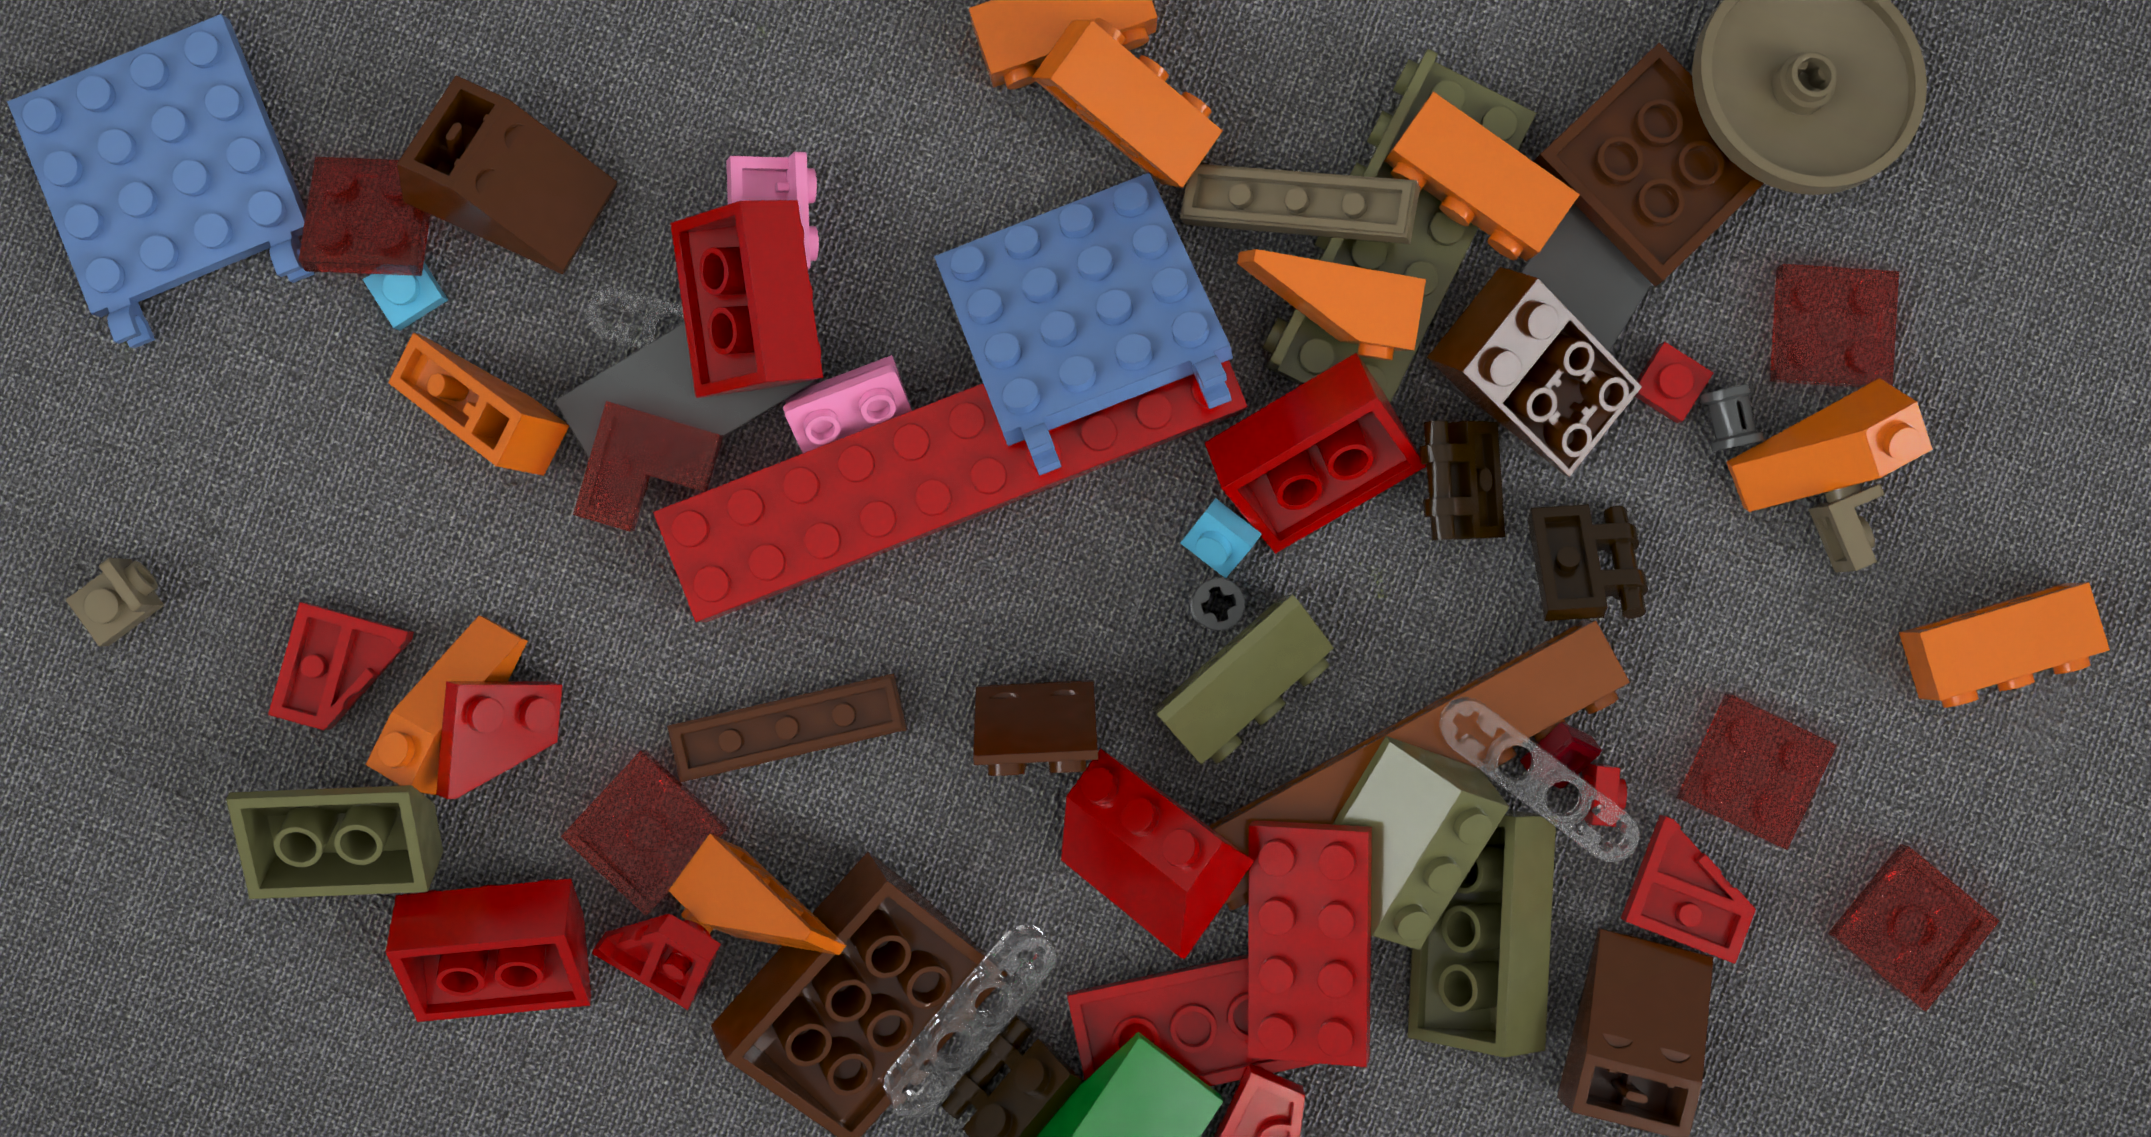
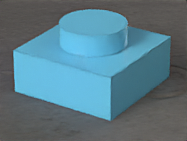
[362,248,448,331]
[1180,498,1262,578]

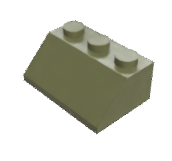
[1152,594,1334,765]
[1332,736,1510,950]
[226,785,443,899]

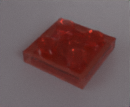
[298,157,431,276]
[1770,264,1899,387]
[1676,694,1837,850]
[561,749,729,916]
[1828,844,2000,1012]

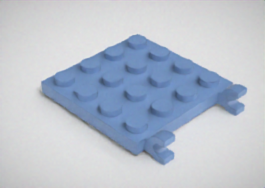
[7,14,314,349]
[934,173,1233,476]

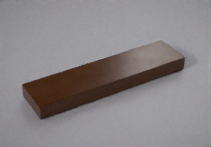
[667,673,908,782]

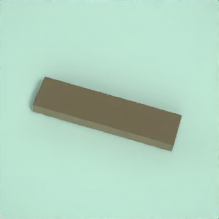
[1180,164,1420,244]

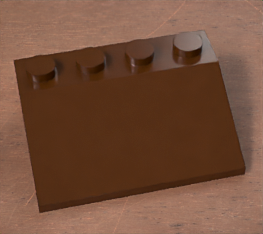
[711,852,1008,1137]

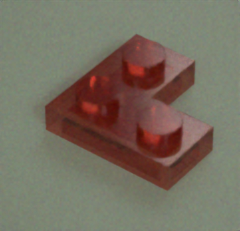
[573,401,723,532]

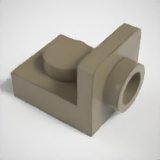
[1808,484,1885,573]
[66,558,164,647]

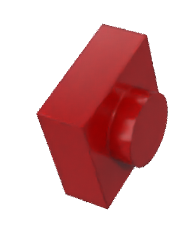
[1635,342,1713,423]
[1578,763,1627,827]

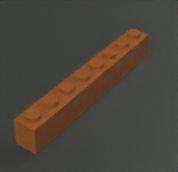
[1208,620,1630,911]

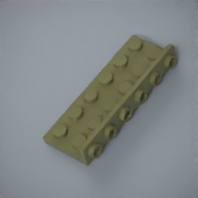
[1262,48,1537,403]

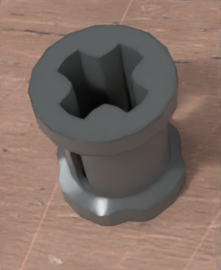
[1700,384,1765,452]
[1190,578,1245,631]

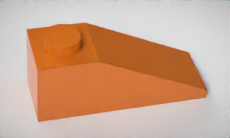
[1237,249,1426,360]
[388,332,569,476]
[1726,378,1933,512]
[365,615,528,795]
[668,834,846,955]

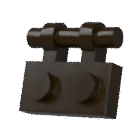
[1420,421,1505,541]
[1528,504,1648,621]
[941,1015,1083,1137]

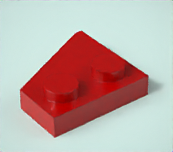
[268,602,414,730]
[436,681,562,799]
[1620,815,1756,964]
[592,913,721,1010]

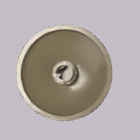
[1692,0,1927,195]

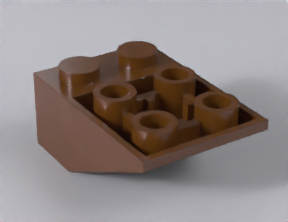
[397,75,617,275]
[1427,267,1642,477]
[973,680,1098,776]
[1557,928,1714,1137]

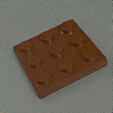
[1533,42,1764,287]

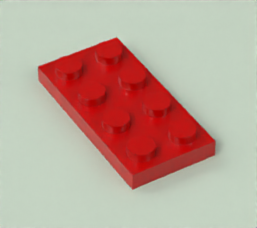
[1248,820,1372,1067]
[1067,954,1319,1086]

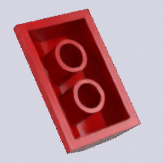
[670,200,823,398]
[1204,353,1426,554]
[1061,748,1254,960]
[385,878,591,1022]

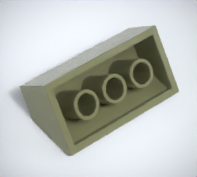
[1408,810,1556,1058]

